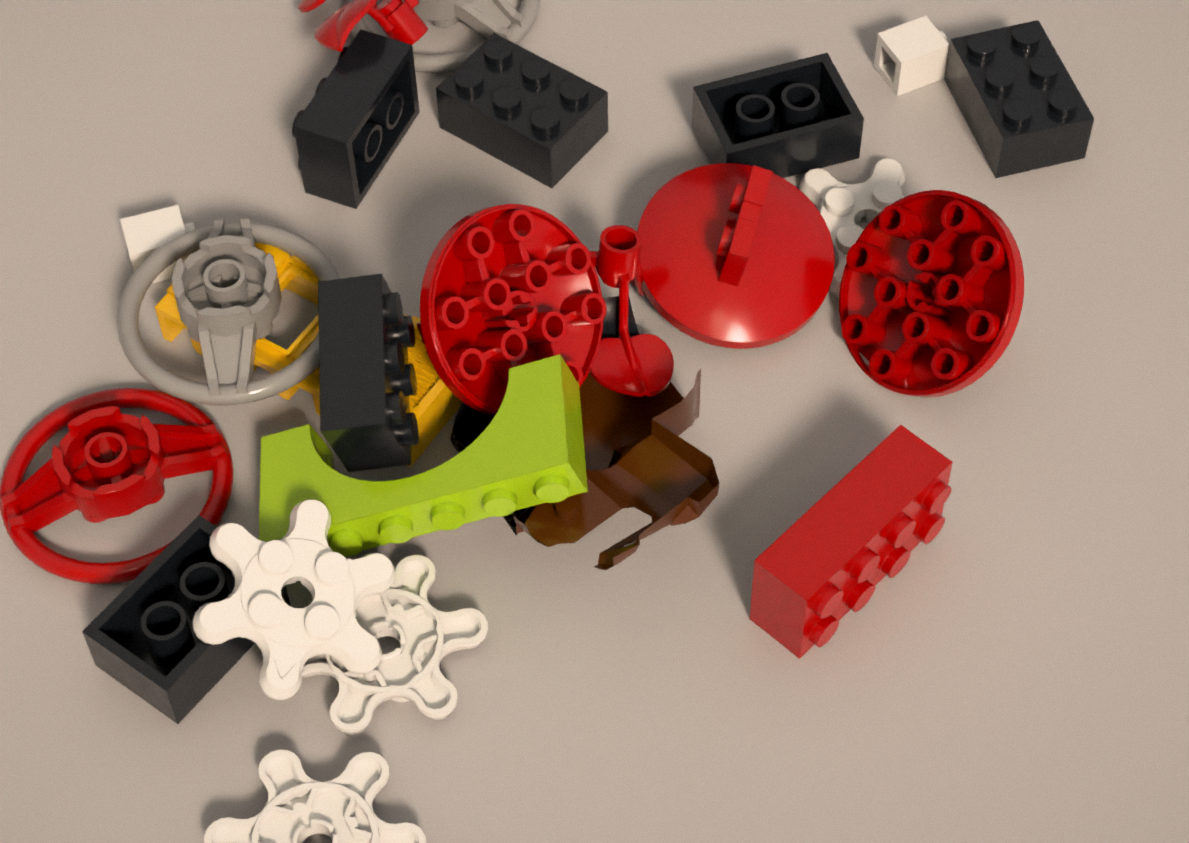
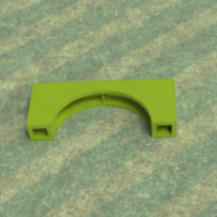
[259,354,588,557]

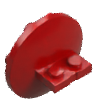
[637,163,835,349]
[839,190,1024,398]
[417,204,607,417]

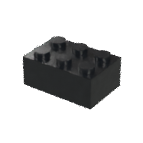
[944,20,1094,178]
[292,29,420,209]
[436,33,608,188]
[692,53,864,178]
[318,273,419,472]
[82,515,291,724]

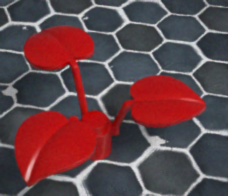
[297,0,428,52]
[588,225,674,397]

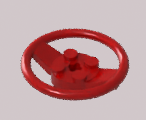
[0,388,234,584]

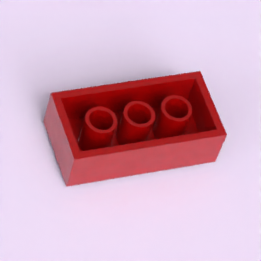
[749,425,953,659]

